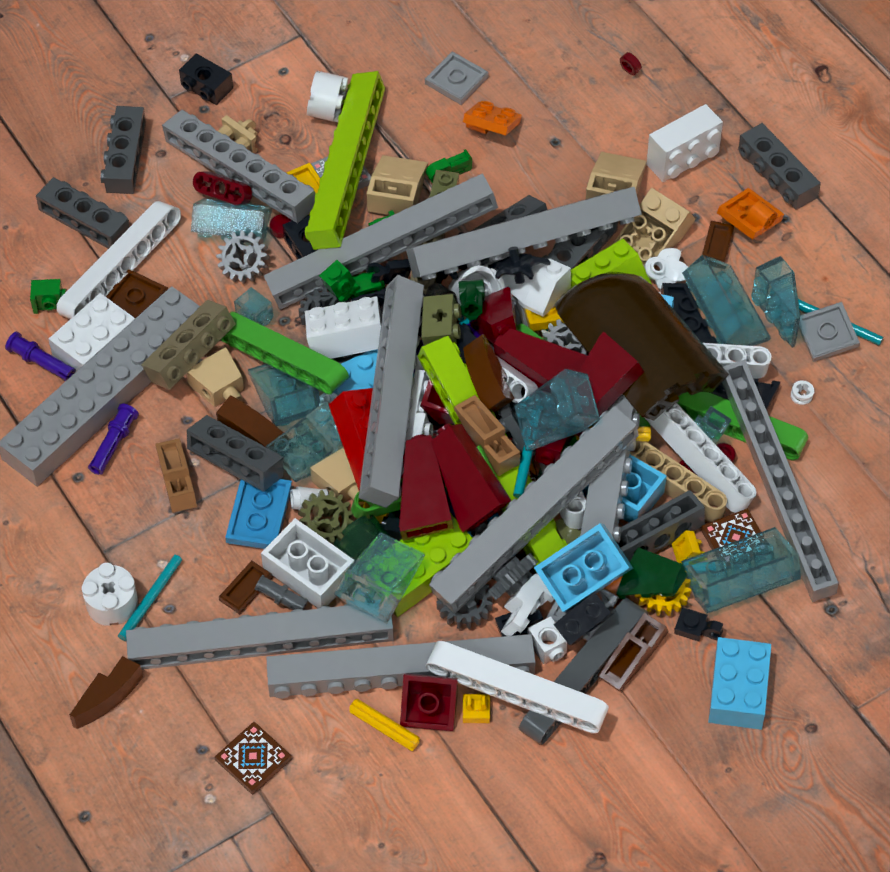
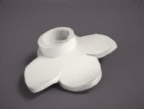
[644,248,692,290]

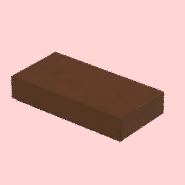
[701,221,734,267]
[219,560,272,615]

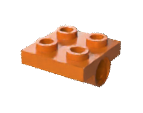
[463,101,522,136]
[717,188,784,240]

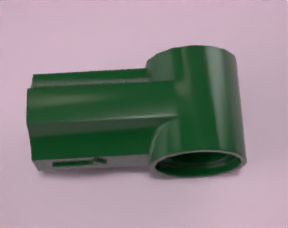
[458,279,485,320]

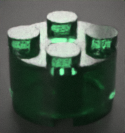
[333,514,393,576]

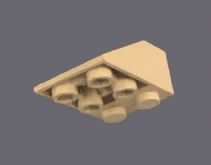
[586,152,647,199]
[367,155,428,215]
[612,188,695,267]

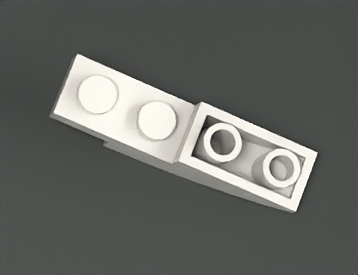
[405,370,433,442]
[501,573,554,636]

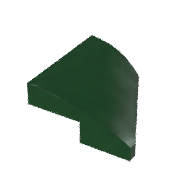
[616,547,687,599]

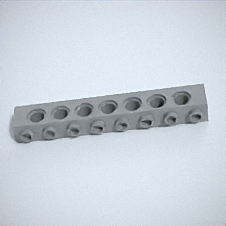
[162,110,316,223]

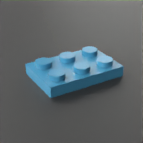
[225,479,292,549]

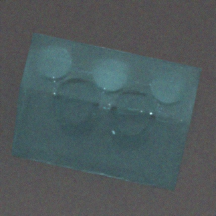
[191,198,272,240]

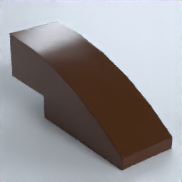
[463,334,515,412]
[216,395,294,457]
[598,613,669,691]
[69,656,143,729]

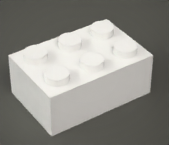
[646,104,723,182]
[48,293,135,373]
[305,296,382,359]
[261,518,356,608]

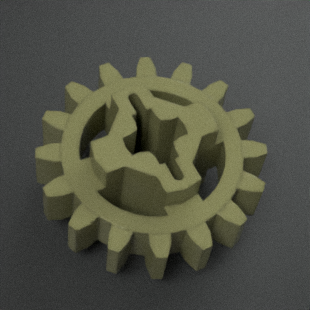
[298,490,354,544]

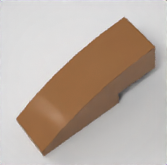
[454,395,520,476]
[155,438,197,513]

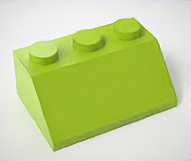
[571,239,652,288]

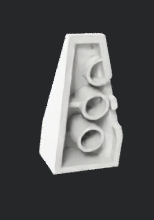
[484,253,571,317]

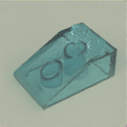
[248,364,322,426]

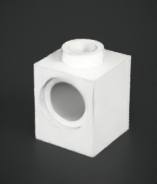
[528,616,567,665]

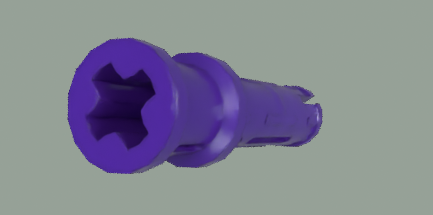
[5,331,76,381]
[88,403,139,475]

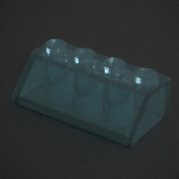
[682,255,771,346]
[681,527,801,613]

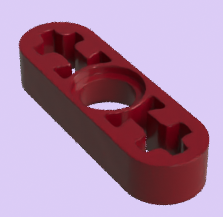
[193,171,252,205]

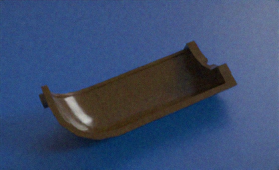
[555,272,729,421]

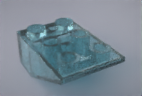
[751,256,800,348]
[514,369,600,451]
[266,401,343,482]
[334,532,425,624]

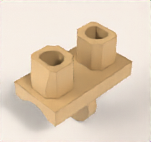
[218,115,258,154]

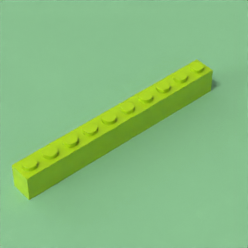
[305,71,385,250]
[417,336,568,573]

